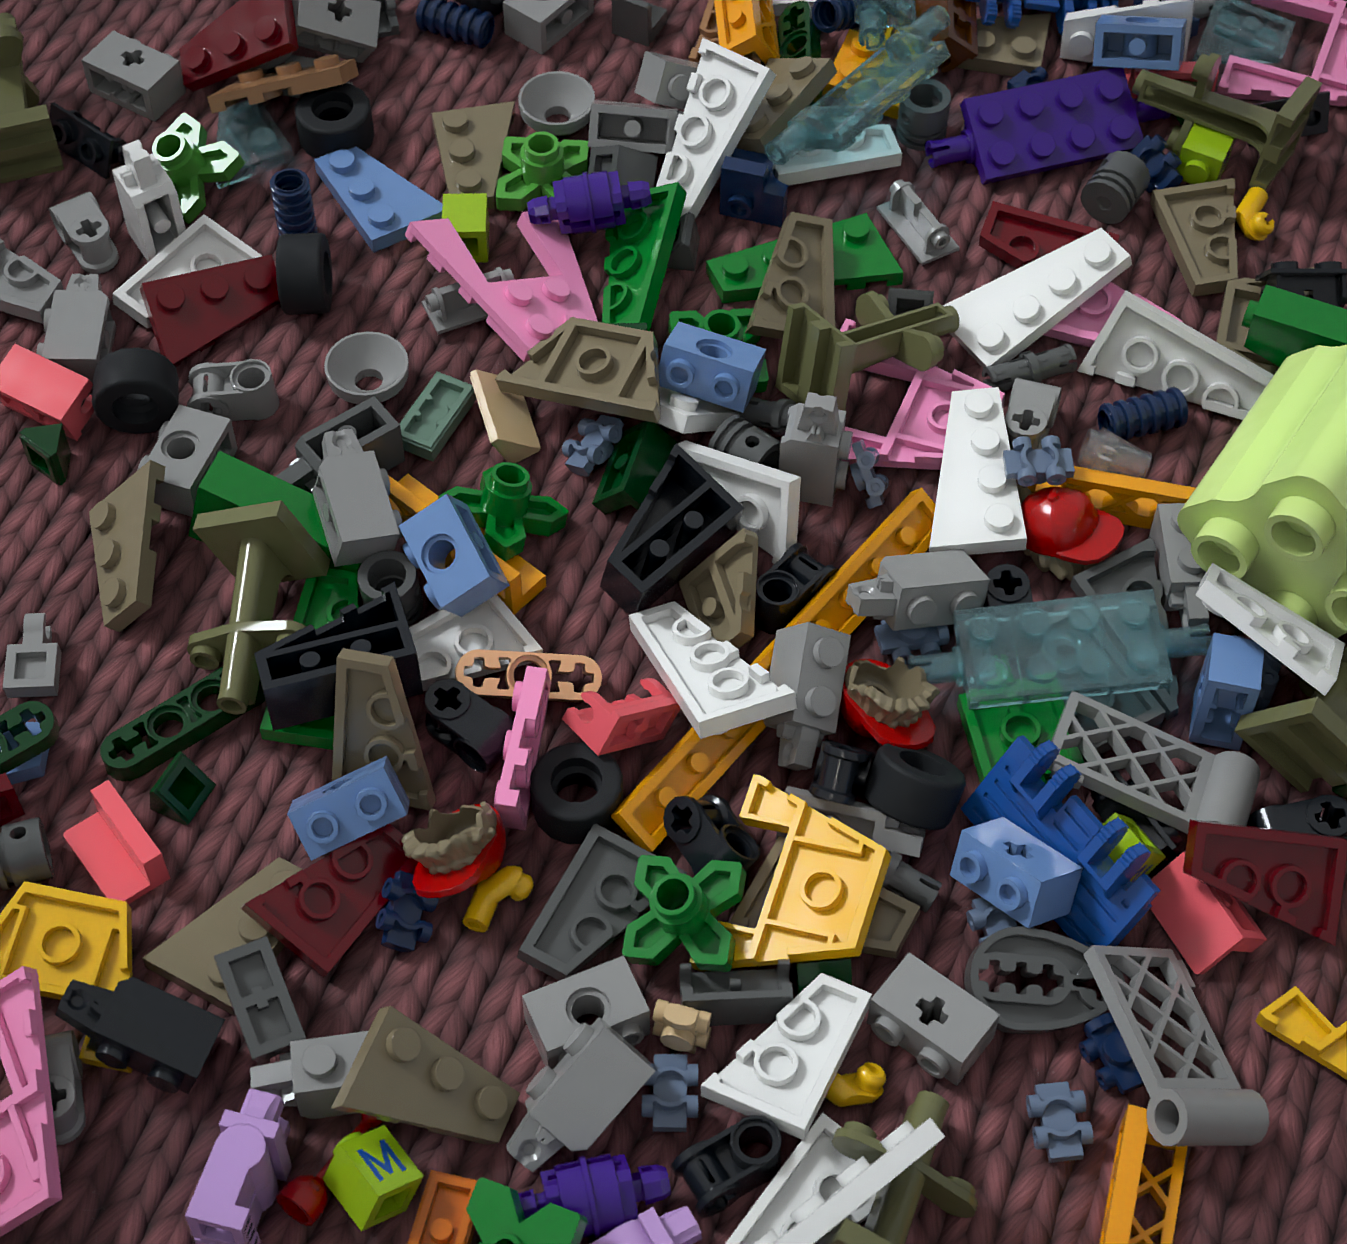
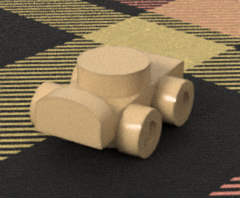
[652,999,712,1054]

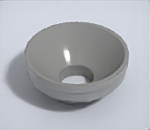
[518,71,595,136]
[324,331,409,404]

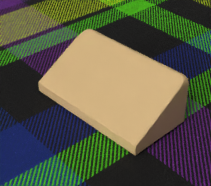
[470,369,541,463]

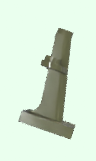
[0,13,64,184]
[1132,53,1323,191]
[775,291,960,411]
[187,500,331,714]
[1234,647,1347,793]
[814,1091,978,1244]

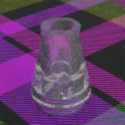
[1078,427,1152,478]

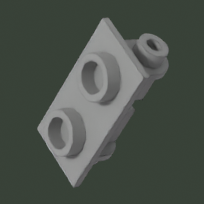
[877,180,960,265]
[421,267,515,335]

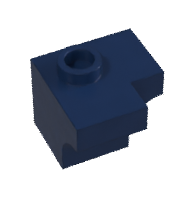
[720,148,788,228]

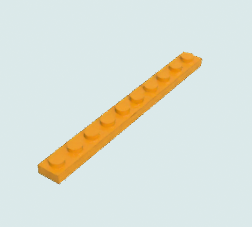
[611,487,936,852]

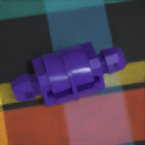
[527,170,652,235]
[518,1154,671,1239]

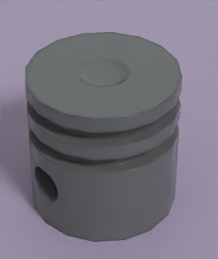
[896,78,951,151]
[1080,151,1151,224]
[708,414,781,469]
[357,550,423,626]
[0,817,55,891]

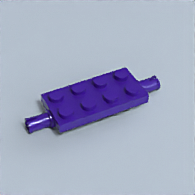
[925,67,1171,185]

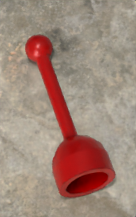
[276,1114,382,1226]

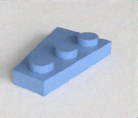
[314,147,442,253]

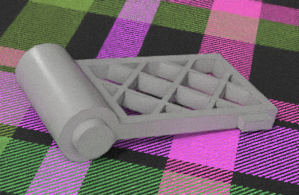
[1047,690,1261,834]
[1083,945,1269,1146]

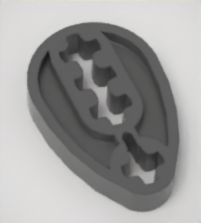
[964,927,1125,1034]

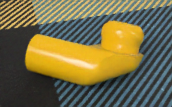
[1235,187,1275,241]
[462,865,534,933]
[825,1062,886,1107]

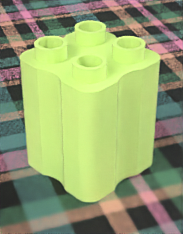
[1177,345,1347,638]

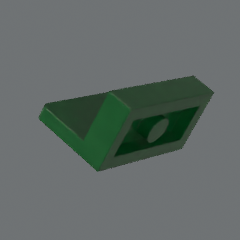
[592,421,678,515]

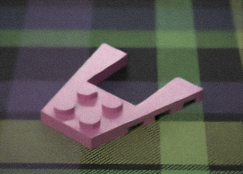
[1217,0,1347,107]
[405,211,598,362]
[840,318,1005,470]
[0,966,62,1237]

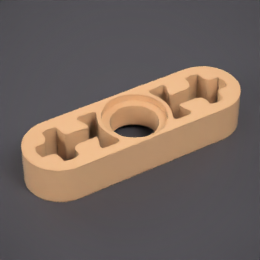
[454,649,602,702]

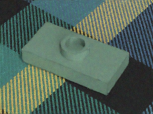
[399,371,477,462]

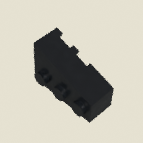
[600,443,744,615]
[254,582,424,731]

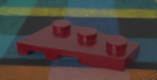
[179,0,299,92]
[979,201,1120,269]
[140,254,280,367]
[1183,819,1347,946]
[240,823,419,978]

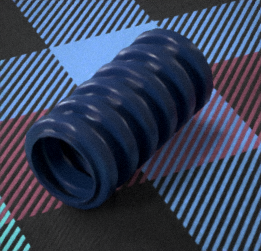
[416,0,495,49]
[812,0,881,33]
[269,168,318,237]
[1097,387,1189,444]

